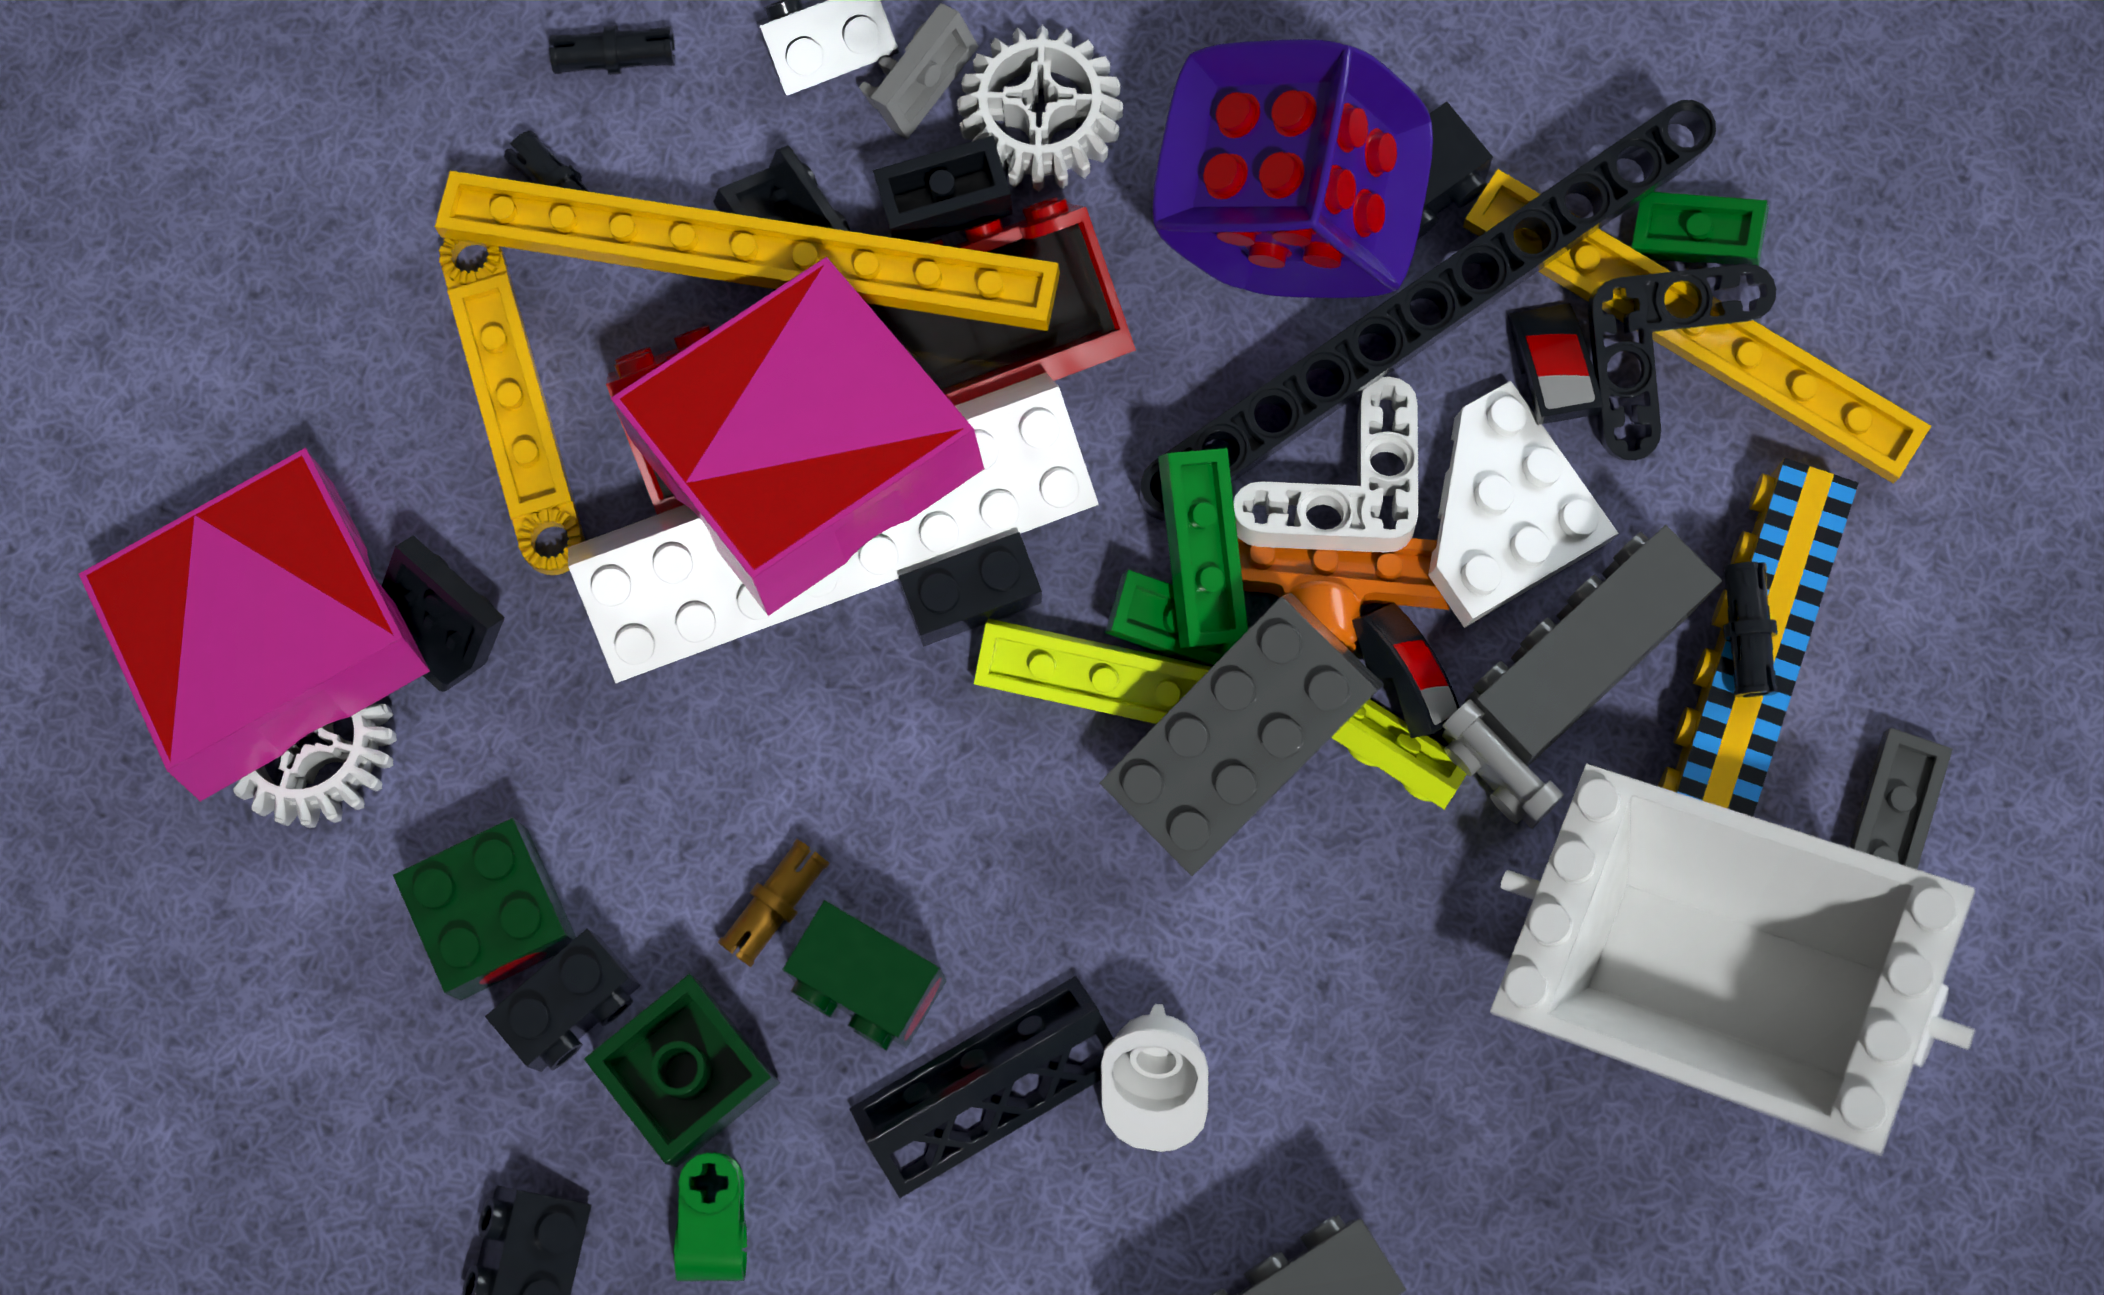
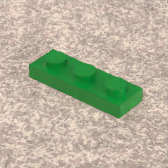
[1158,448,1248,648]

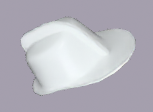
[1101,1004,1208,1152]

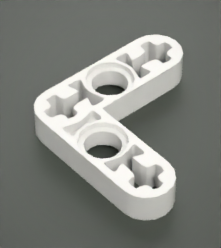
[1234,377,1418,553]

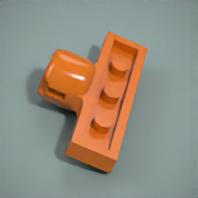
[1238,538,1450,653]

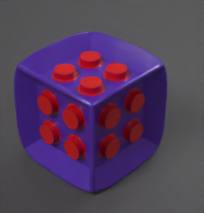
[1152,39,1433,298]

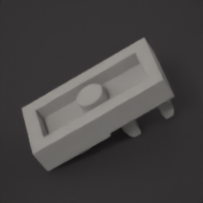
[859,3,979,139]

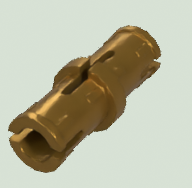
[717,839,830,967]

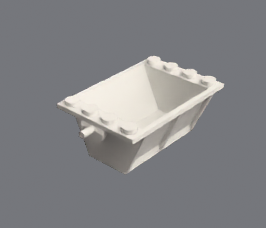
[1490,764,1975,1156]

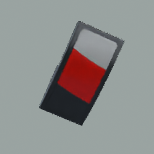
[1508,303,1603,425]
[1352,603,1460,738]

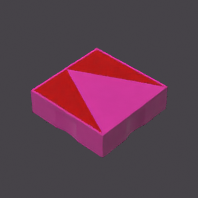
[611,257,984,616]
[79,448,430,802]

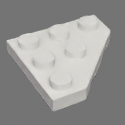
[1428,381,1619,628]

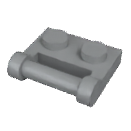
[1441,699,1564,829]

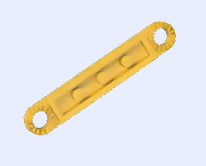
[439,238,585,575]

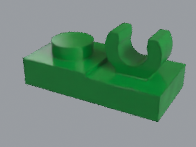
[1631,192,1769,266]
[1105,570,1236,667]

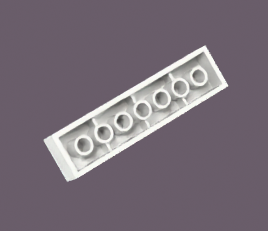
[568,373,1099,683]

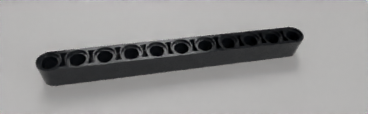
[1139,100,1716,521]

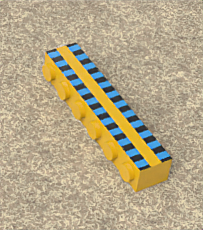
[1658,458,1859,817]

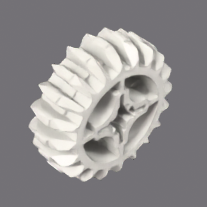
[957,24,1123,192]
[234,702,397,828]

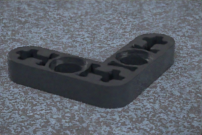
[1588,264,1777,461]

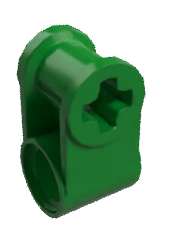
[674,1152,747,1281]

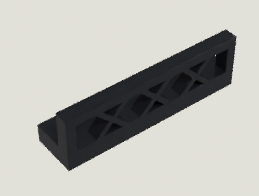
[849,976,1114,1198]

